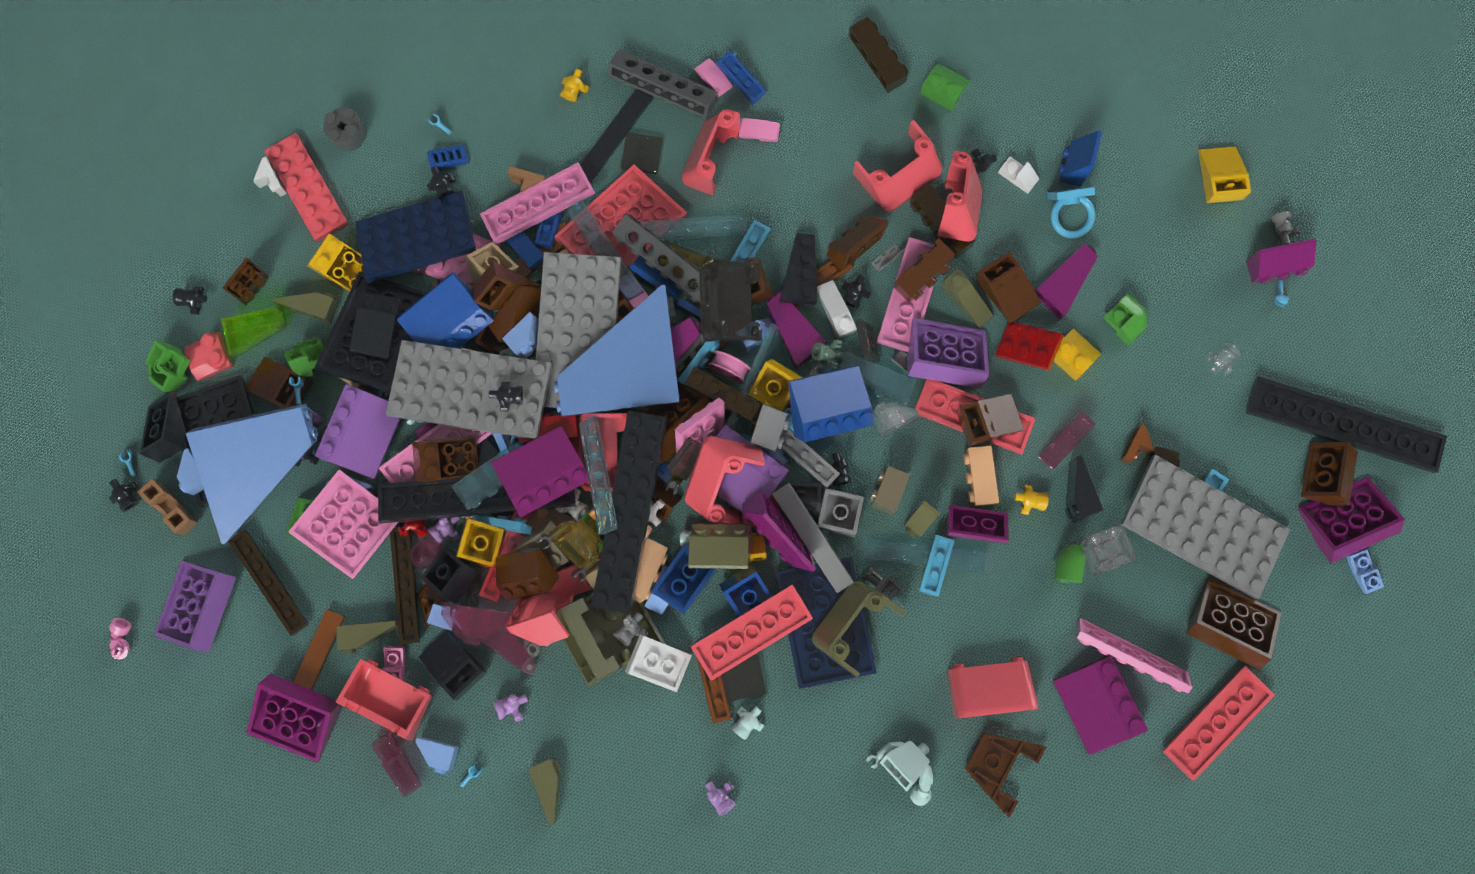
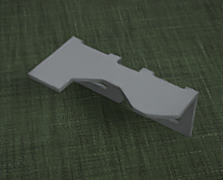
[871,244,905,272]
[891,350,918,382]

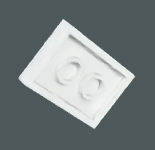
[625,634,692,692]

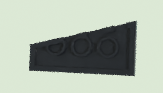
[779,233,817,305]

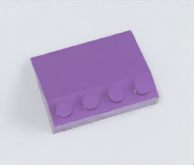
[907,318,989,388]
[315,384,401,479]
[691,425,789,513]
[154,561,236,653]

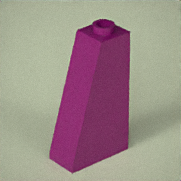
[1035,243,1098,320]
[767,292,826,369]
[671,318,702,365]

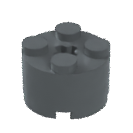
[324,108,367,151]

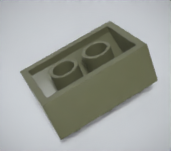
[688,524,753,569]

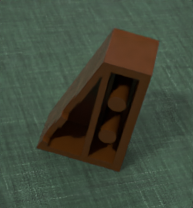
[894,238,955,303]

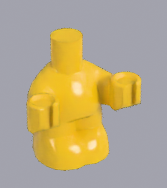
[560,69,589,102]
[1014,485,1049,515]

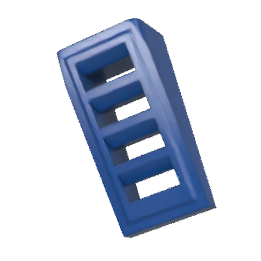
[427,145,469,171]

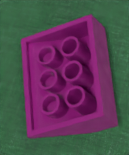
[490,425,591,517]
[1298,476,1405,563]
[742,490,816,572]
[1053,656,1148,755]
[246,673,341,763]

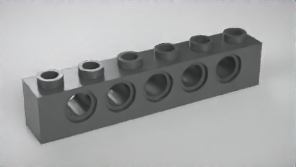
[608,50,718,119]
[612,214,719,304]

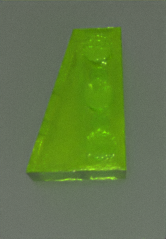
[221,306,288,357]

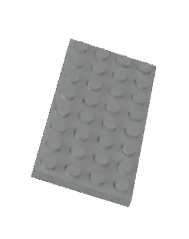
[536,252,621,412]
[386,340,553,439]
[1120,455,1290,599]

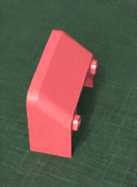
[853,120,942,212]
[579,413,627,492]
[684,436,765,524]
[505,564,592,646]

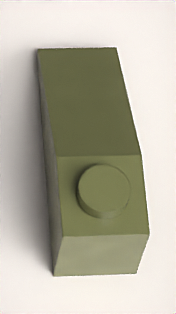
[941,269,993,328]
[273,292,339,324]
[904,501,940,538]
[336,621,398,654]
[528,758,562,826]

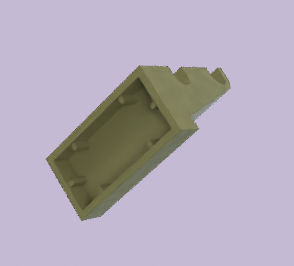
[556,593,665,687]

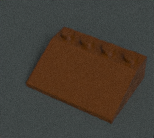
[623,381,710,464]
[1186,578,1281,670]

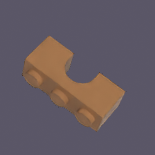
[138,479,199,536]

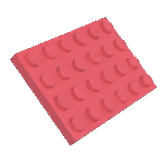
[555,165,687,277]

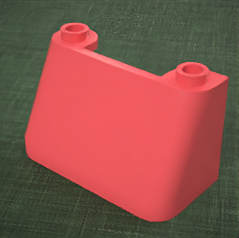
[682,109,740,196]
[938,150,983,241]
[947,657,1038,718]
[336,658,432,741]

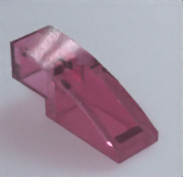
[1039,411,1096,470]
[371,731,422,797]

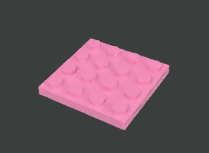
[288,470,398,579]

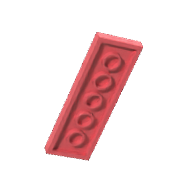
[264,133,349,242]
[913,379,1036,455]
[691,584,813,681]
[1162,666,1275,781]

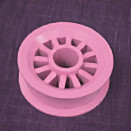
[707,350,752,385]

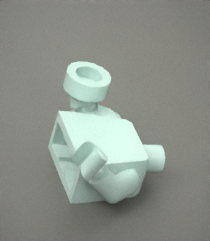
[866,741,933,806]

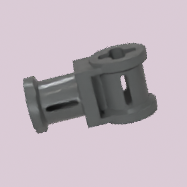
[863,565,904,601]

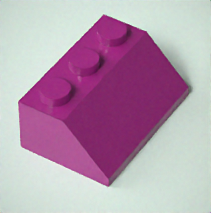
[1246,239,1316,284]
[945,505,1009,543]

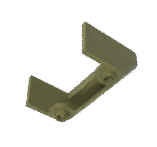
[812,581,905,677]

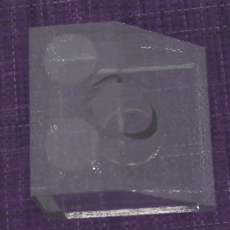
[872,402,919,438]

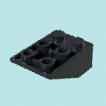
[781,481,822,529]
[419,629,487,700]

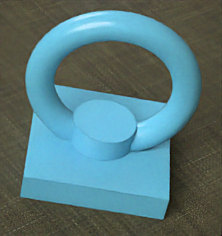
[1047,187,1095,239]

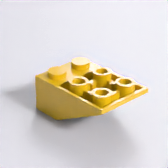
[1198,146,1251,203]
[306,234,364,292]

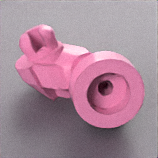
[109,618,132,659]

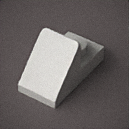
[253,156,287,197]
[998,156,1039,194]

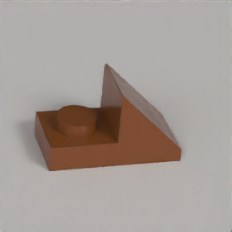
[1120,424,1154,464]

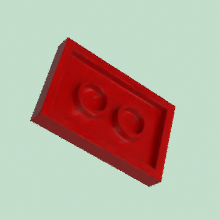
[995,322,1064,371]

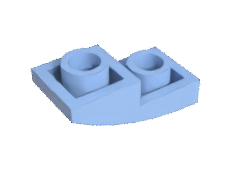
[1346,549,1384,594]

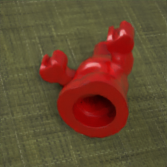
[398,520,428,537]

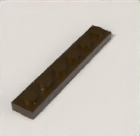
[390,527,421,645]
[228,530,309,636]

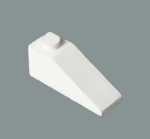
[817,280,857,339]

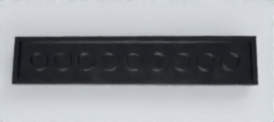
[1246,376,1447,473]
[591,411,668,614]
[378,474,576,524]

